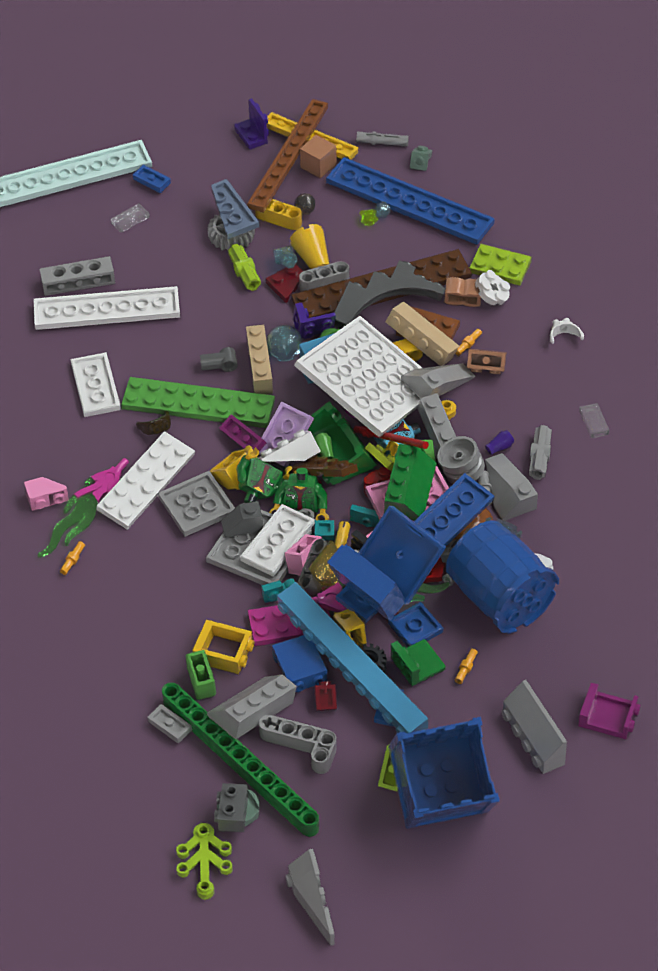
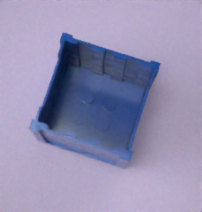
[388,717,500,829]

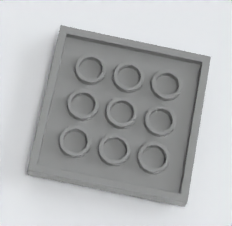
[206,503,312,585]

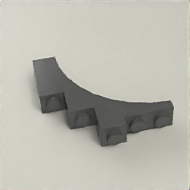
[334,260,446,329]

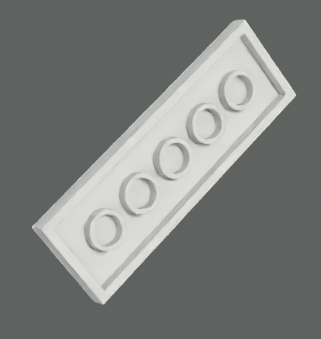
[96,431,195,530]

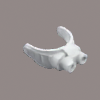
[550,318,584,344]

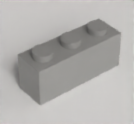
[417,393,456,454]

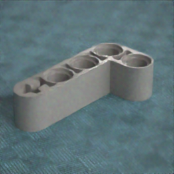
[259,715,337,774]

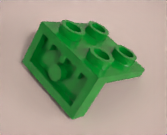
[391,639,446,686]

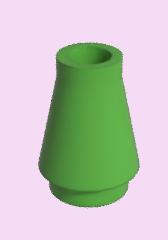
[314,433,334,459]

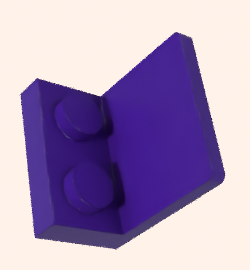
[234,98,269,150]
[292,302,336,339]

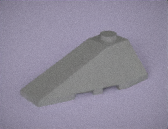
[400,363,475,398]
[485,453,538,522]
[285,849,335,946]

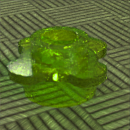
[360,209,378,226]

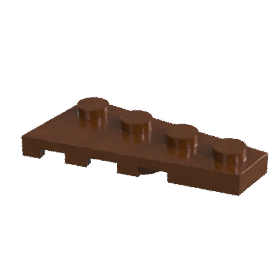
[284,455,358,477]

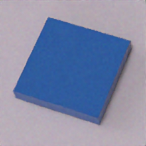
[388,602,444,647]

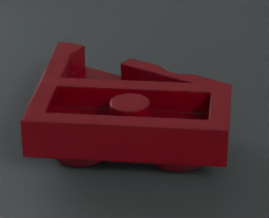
[266,263,303,303]

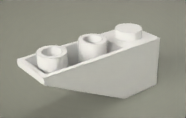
[258,429,321,462]

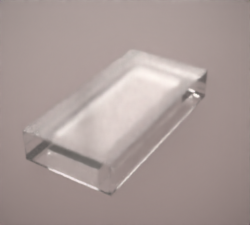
[579,403,609,438]

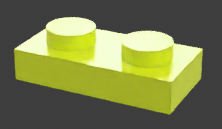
[365,442,395,471]

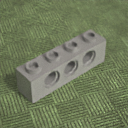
[40,256,115,296]

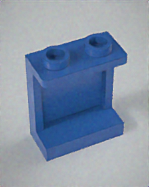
[272,635,327,692]

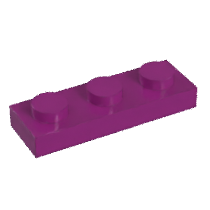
[219,414,267,452]

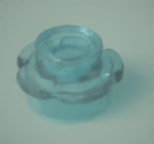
[376,201,390,218]

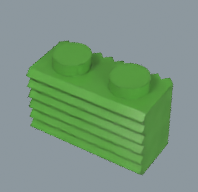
[185,650,216,700]

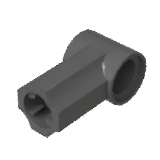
[200,347,237,372]

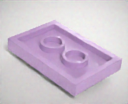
[259,402,314,467]

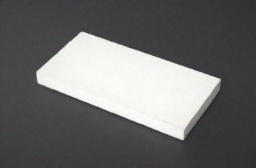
[70,353,121,417]
[240,504,315,577]

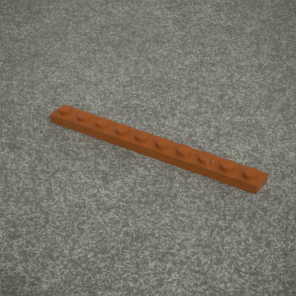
[247,99,328,213]

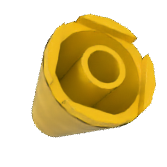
[290,224,329,269]

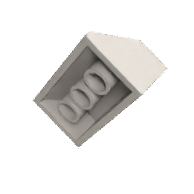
[207,674,297,739]
[501,680,567,774]

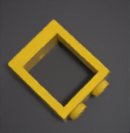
[192,620,255,674]

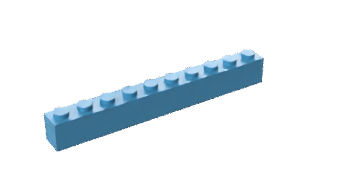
[277,582,428,733]

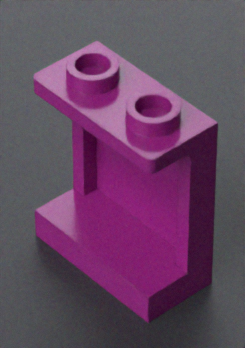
[578,683,641,739]

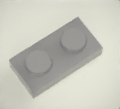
[147,704,192,743]

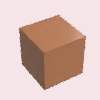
[300,135,337,179]

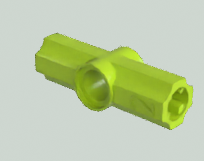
[228,244,261,291]

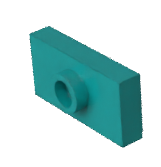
[350,504,380,527]

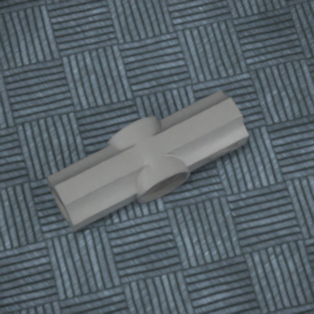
[529,425,552,480]

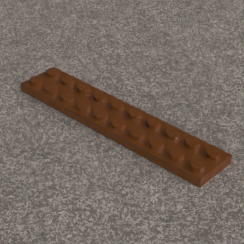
[291,249,472,318]

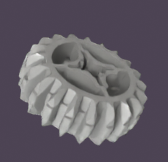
[208,214,255,251]

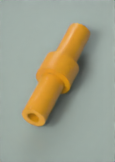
[455,328,482,356]
[60,541,85,575]
[455,648,478,684]

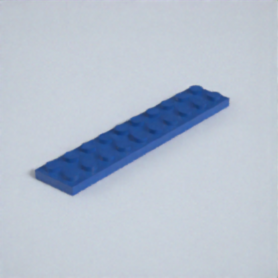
[326,157,495,245]
[336,473,495,624]

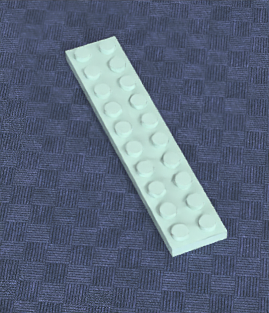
[0,140,152,207]

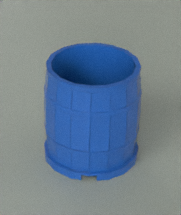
[446,520,559,634]

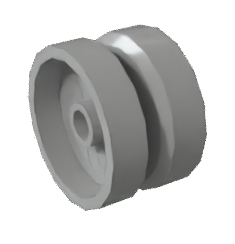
[437,436,485,484]

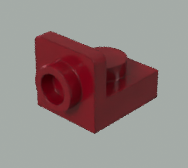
[315,681,337,711]

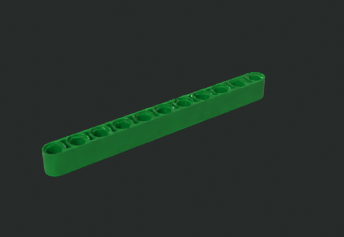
[162,682,319,837]

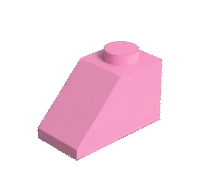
[285,534,322,576]

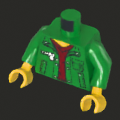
[236,445,296,503]
[269,467,329,520]

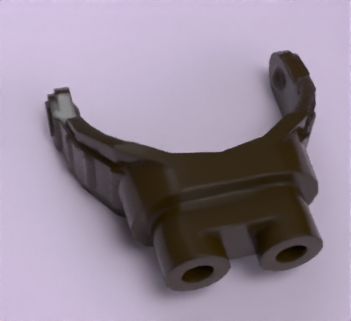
[136,411,171,435]

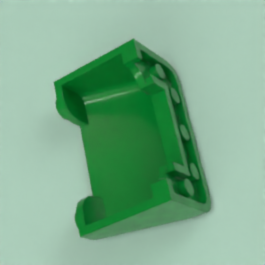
[308,401,377,485]

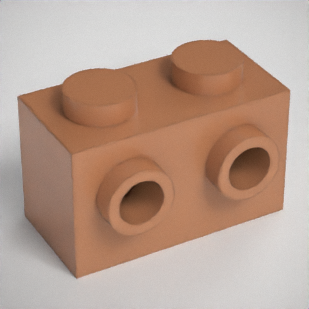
[467,349,507,374]

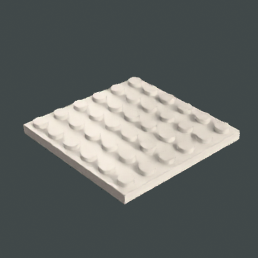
[294,316,422,437]

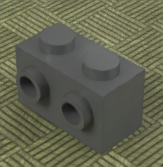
[214,783,248,832]

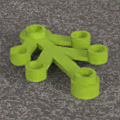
[176,823,233,900]

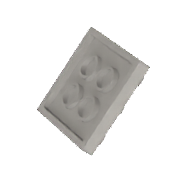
[158,471,235,537]

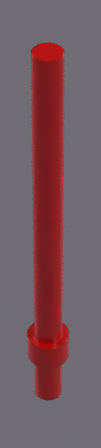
[353,425,429,449]

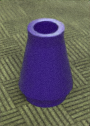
[485,430,514,455]

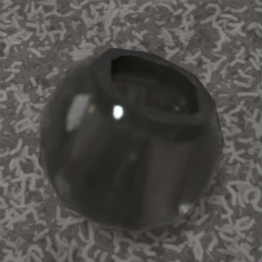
[294,193,315,215]

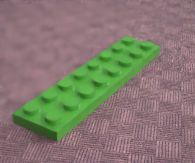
[121,377,275,428]

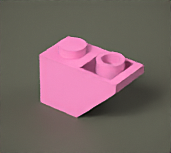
[24,477,69,511]

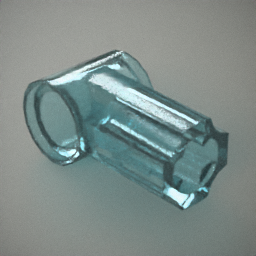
[273,245,298,268]

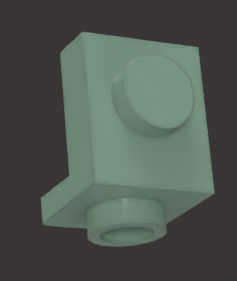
[410,146,432,171]

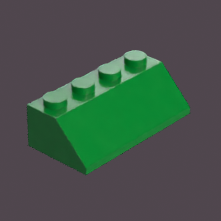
[384,444,436,521]

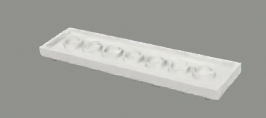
[34,286,180,330]

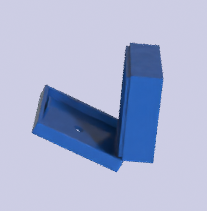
[327,506,446,620]

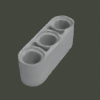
[299,261,349,292]

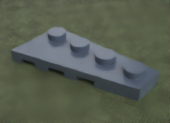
[211,179,259,239]

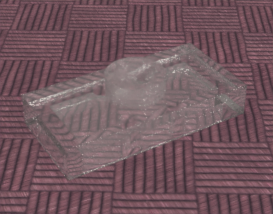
[111,204,150,232]

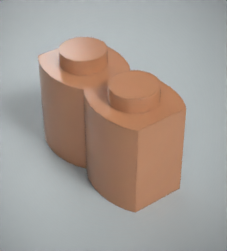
[444,277,481,307]

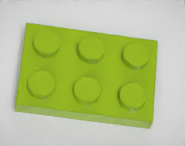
[470,244,532,286]

